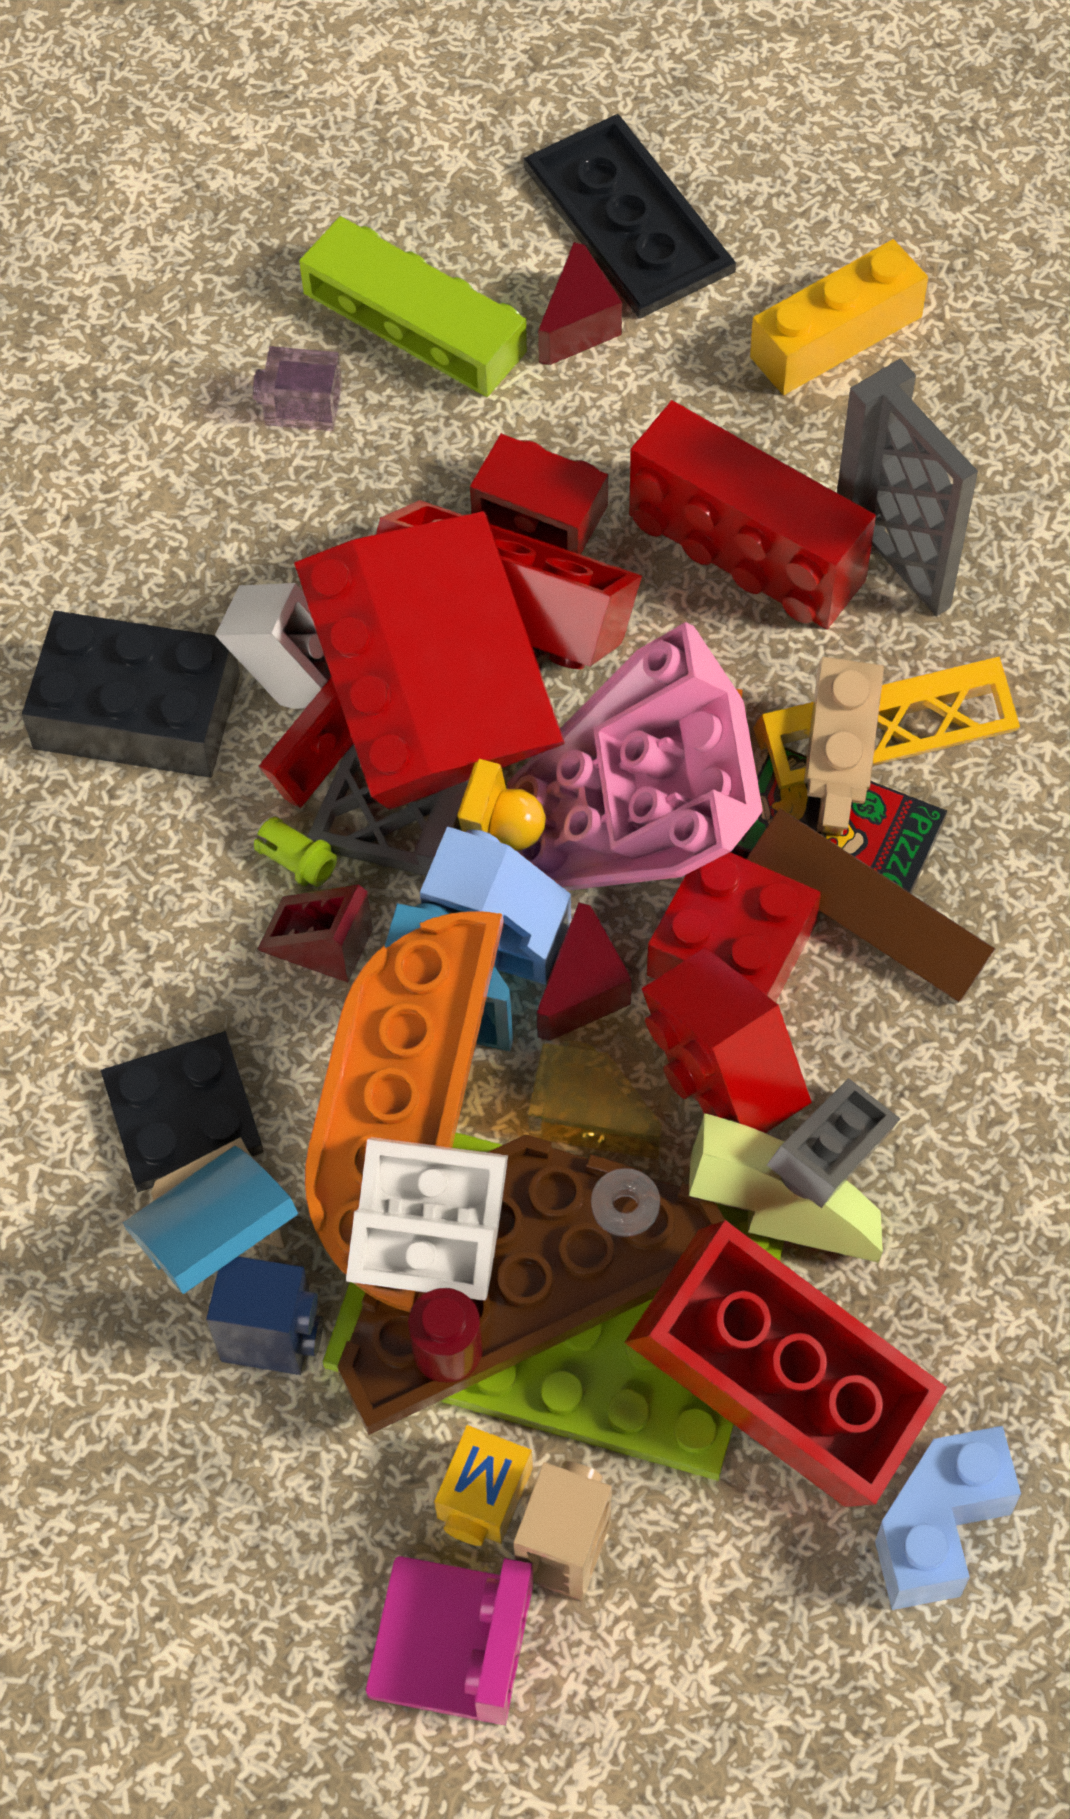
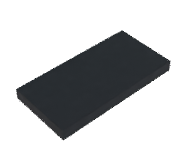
[523,114,736,319]

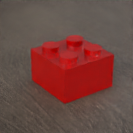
[647,852,821,1002]
[641,947,812,1134]

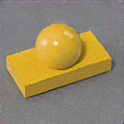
[457,759,546,851]

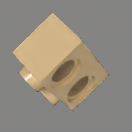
[513,1461,612,1601]

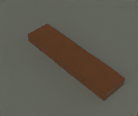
[747,808,996,1003]

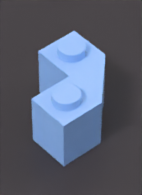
[420,827,571,985]
[875,1426,1021,1610]

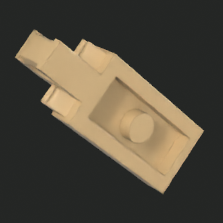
[804,656,884,835]

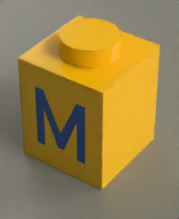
[434,1425,533,1546]

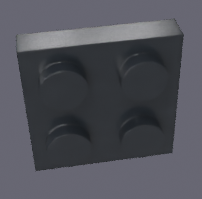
[101,1031,264,1193]

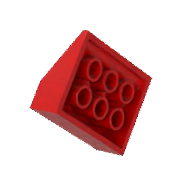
[294,511,565,810]

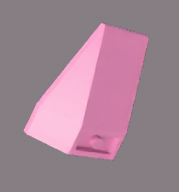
[507,622,763,891]

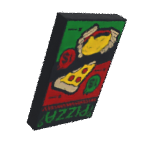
[731,747,947,894]

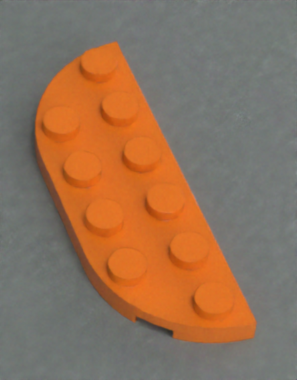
[305,911,504,1312]

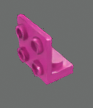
[366,1556,534,1726]

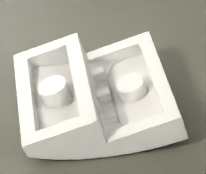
[346,1137,508,1300]

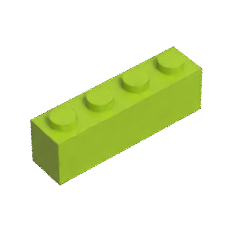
[299,216,527,398]

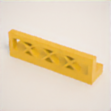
[753,656,1020,789]

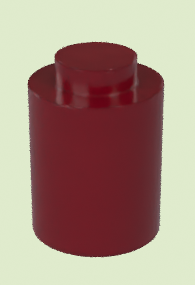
[408,1288,482,1383]

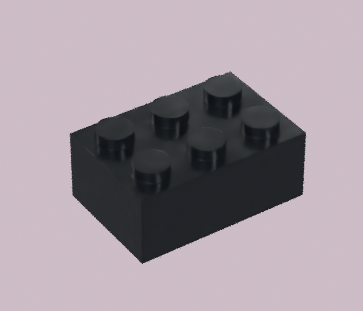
[21,610,240,778]

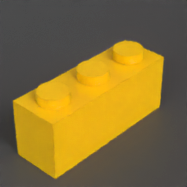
[750,239,928,396]

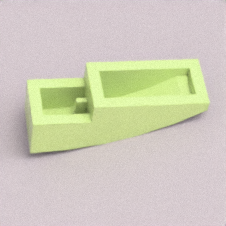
[689,1113,883,1263]

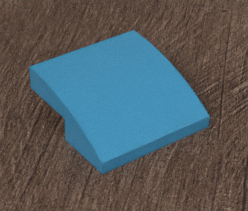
[122,1146,298,1294]

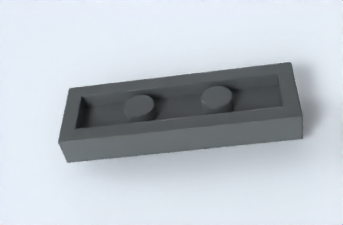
[767,1078,901,1208]

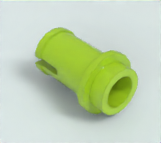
[254,816,337,887]

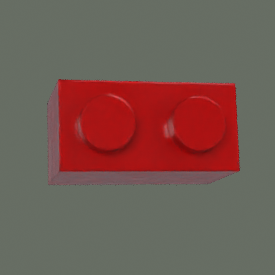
[470,433,609,555]

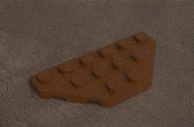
[337,1134,725,1435]

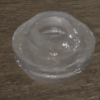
[591,1168,660,1237]

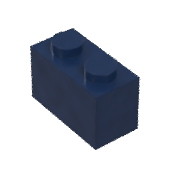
[206,1256,323,1375]

